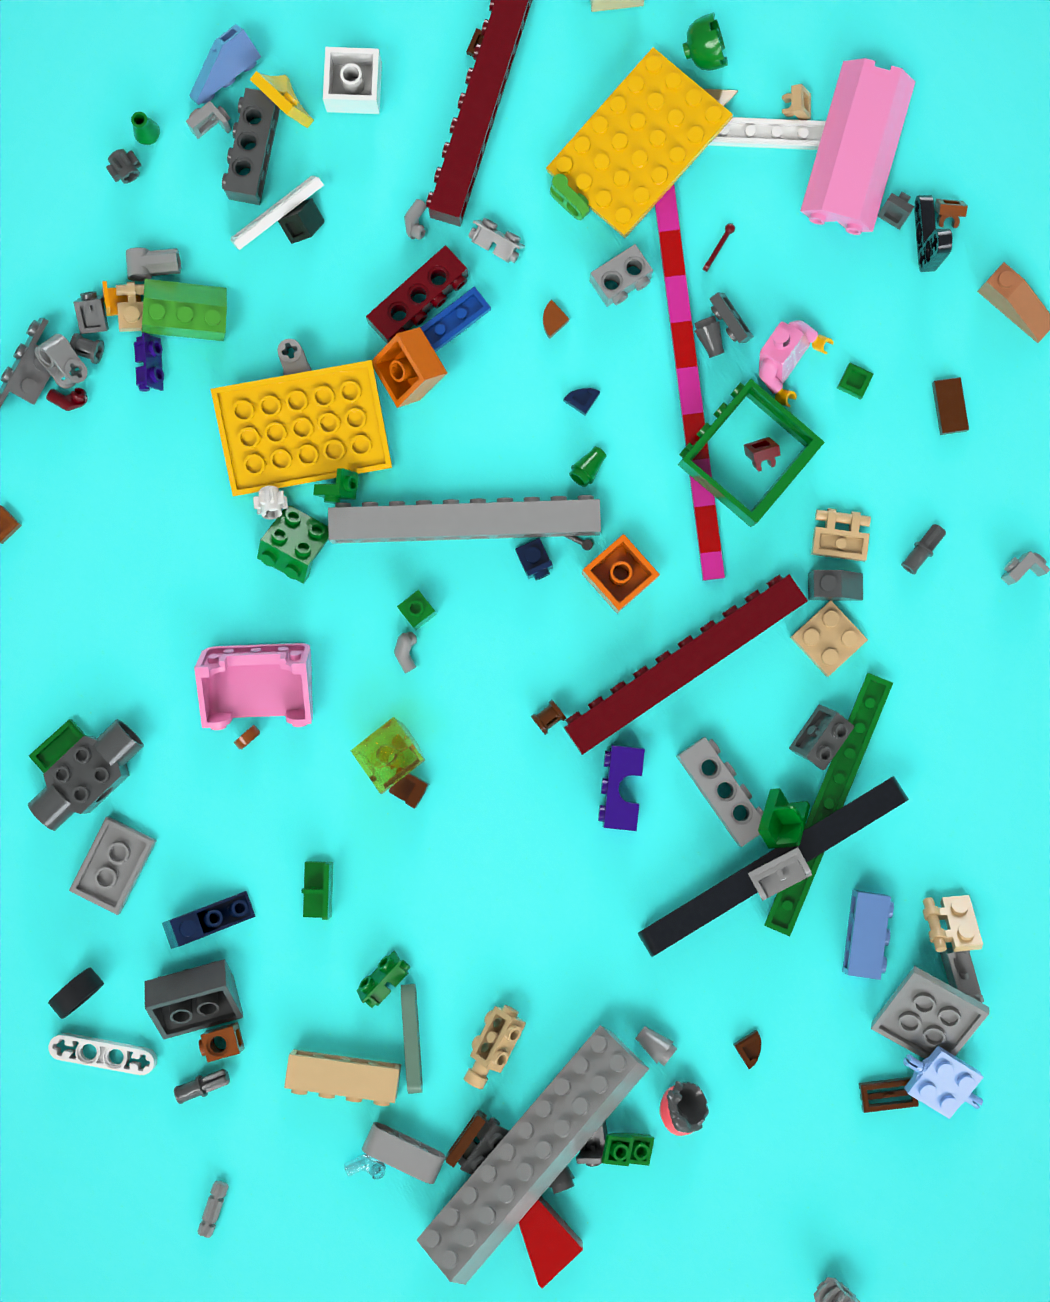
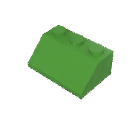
[142,279,227,341]

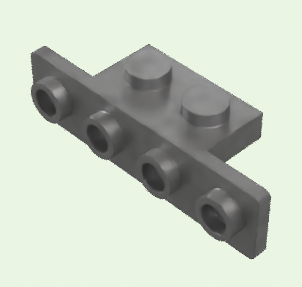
[0,318,51,408]

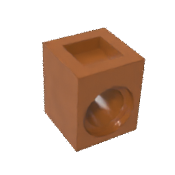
[199,1022,245,1063]

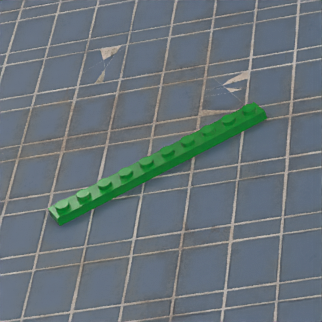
[764,673,893,937]

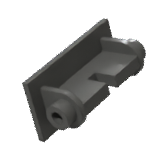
[458,1117,509,1175]

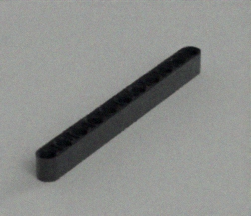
[637,776,909,957]

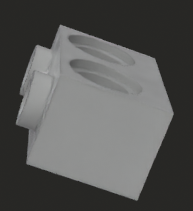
[589,244,653,307]

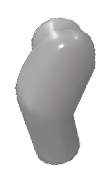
[404,199,427,240]
[394,632,417,673]

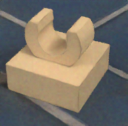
[782,84,811,120]

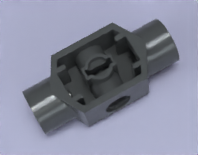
[28,719,144,831]

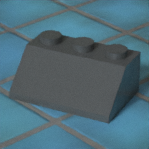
[145,959,243,1039]

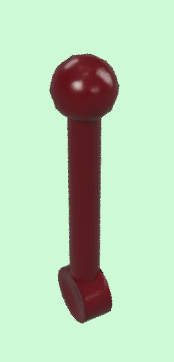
[702,223,735,272]

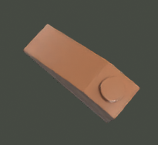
[977,262,1050,343]

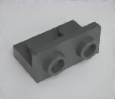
[789,704,854,770]

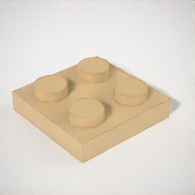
[790,601,868,677]

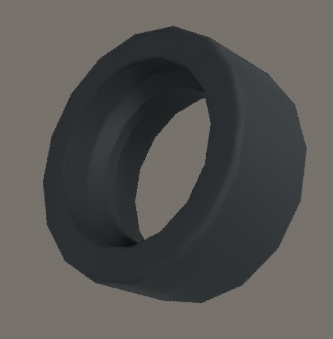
[48,967,104,1019]

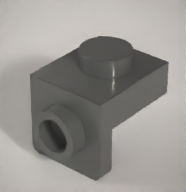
[576,1121,608,1167]

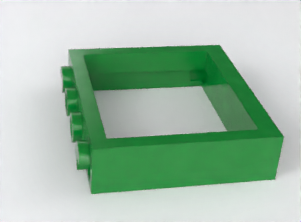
[677,379,825,527]

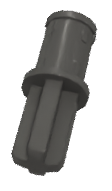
[901,524,946,575]
[174,1069,230,1104]

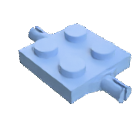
[903,1046,984,1119]

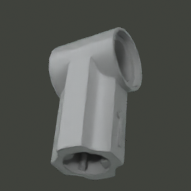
[126,248,181,281]

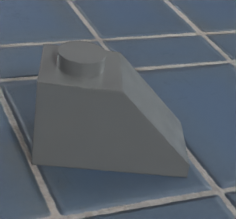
[808,570,863,601]

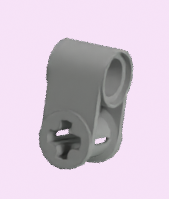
[35,334,88,389]
[277,339,312,376]

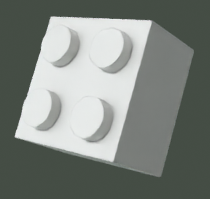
[323,47,382,114]

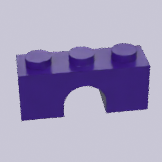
[598,745,645,831]

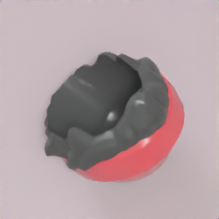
[659,1081,709,1136]

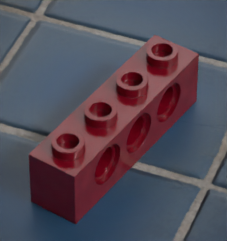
[366,245,468,344]

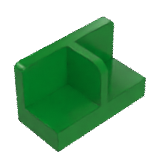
[758,788,810,849]
[301,861,333,920]

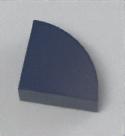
[563,388,600,416]

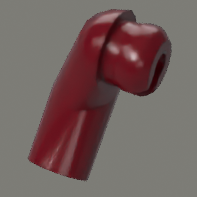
[46,388,87,411]

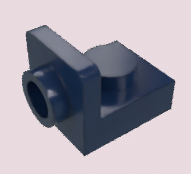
[515,538,553,581]

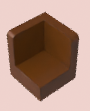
[389,768,430,809]

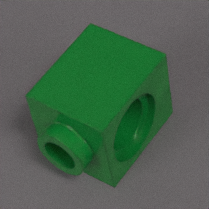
[397,590,437,630]

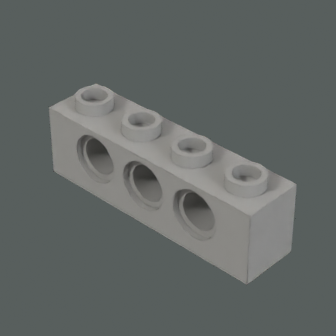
[676,737,763,847]

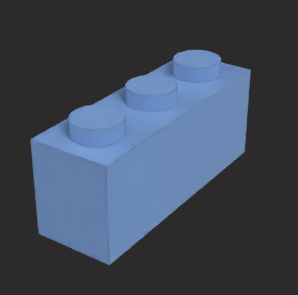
[842,890,894,980]

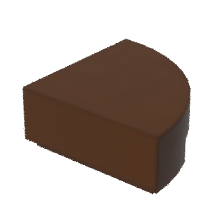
[733,1030,761,1069]

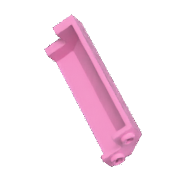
[800,58,915,235]

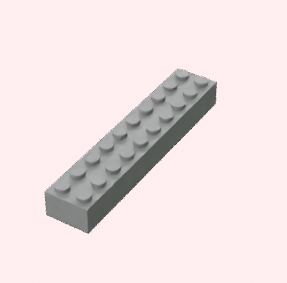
[417,1025,649,1285]

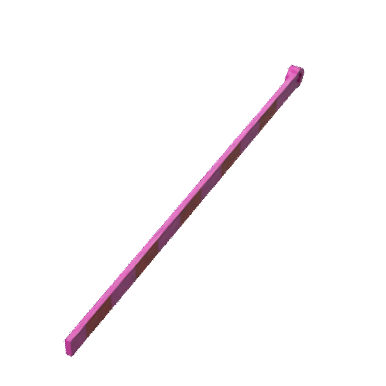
[655,184,725,581]

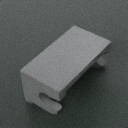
[748,847,812,901]
[940,947,984,1003]

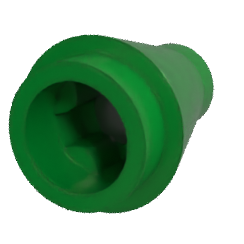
[131,112,160,145]
[569,446,607,487]

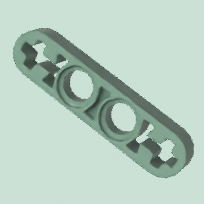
[401,984,423,1094]

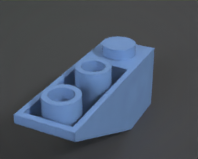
[189,24,261,105]

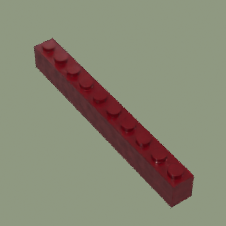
[426,0,533,227]
[564,574,808,755]

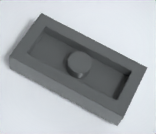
[710,292,754,343]

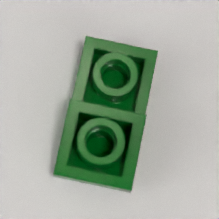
[601,1133,654,1166]

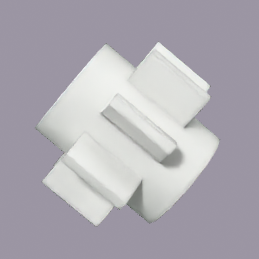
[253,486,288,520]

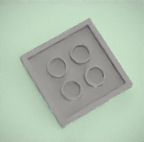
[871,966,989,1059]

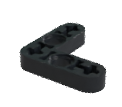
[914,195,952,272]

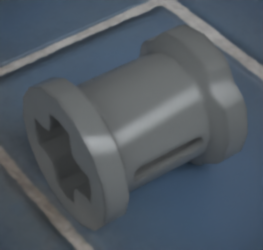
[70,333,104,364]

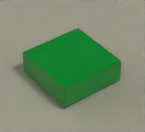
[837,363,874,400]

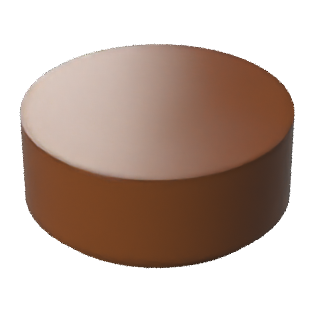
[233,725,260,750]

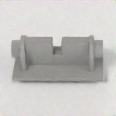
[468,218,525,263]

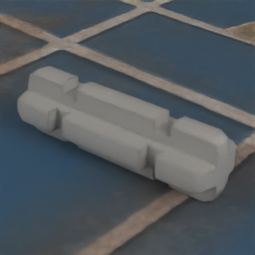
[197,1181,228,1238]

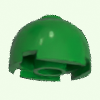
[683,12,728,71]

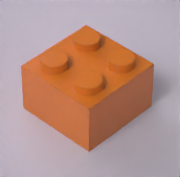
[372,327,447,408]
[581,534,660,613]

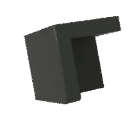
[278,198,325,244]

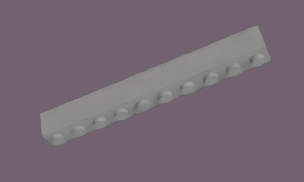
[328,495,601,544]

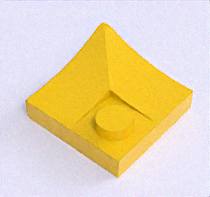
[250,71,314,128]

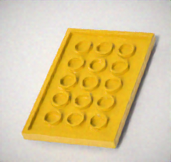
[546,47,733,238]
[211,360,392,496]

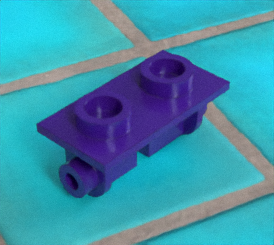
[134,333,164,392]

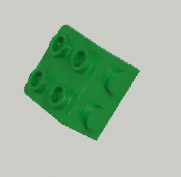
[257,506,329,584]

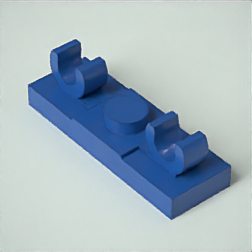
[420,287,491,352]

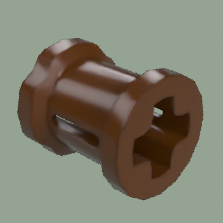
[531,700,567,735]

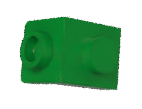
[313,468,358,504]

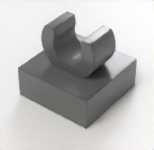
[877,192,914,230]

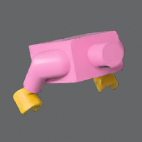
[759,320,834,407]

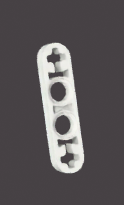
[48,1033,157,1075]

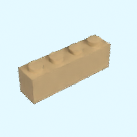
[284,1049,402,1106]

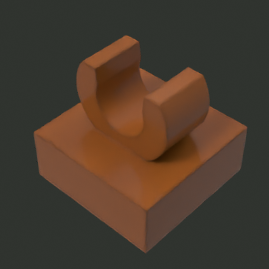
[934,199,968,228]

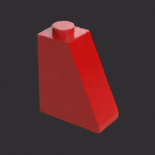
[518,1196,583,1288]

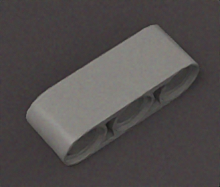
[362,1122,446,1184]

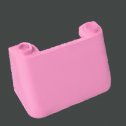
[194,643,313,730]

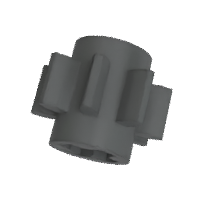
[106,149,142,184]

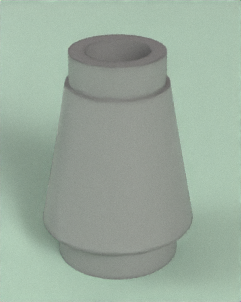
[635,1026,677,1066]

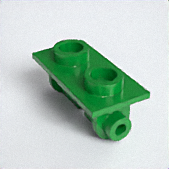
[356,951,410,1008]

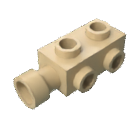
[463,1005,526,1089]

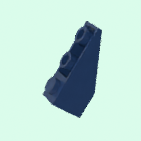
[162,891,256,949]

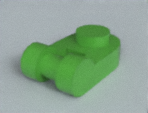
[550,174,590,220]

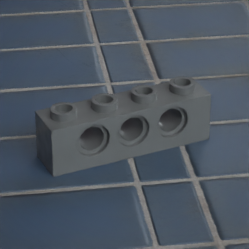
[222,88,280,205]

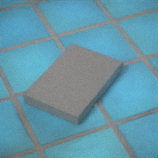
[69,816,157,915]

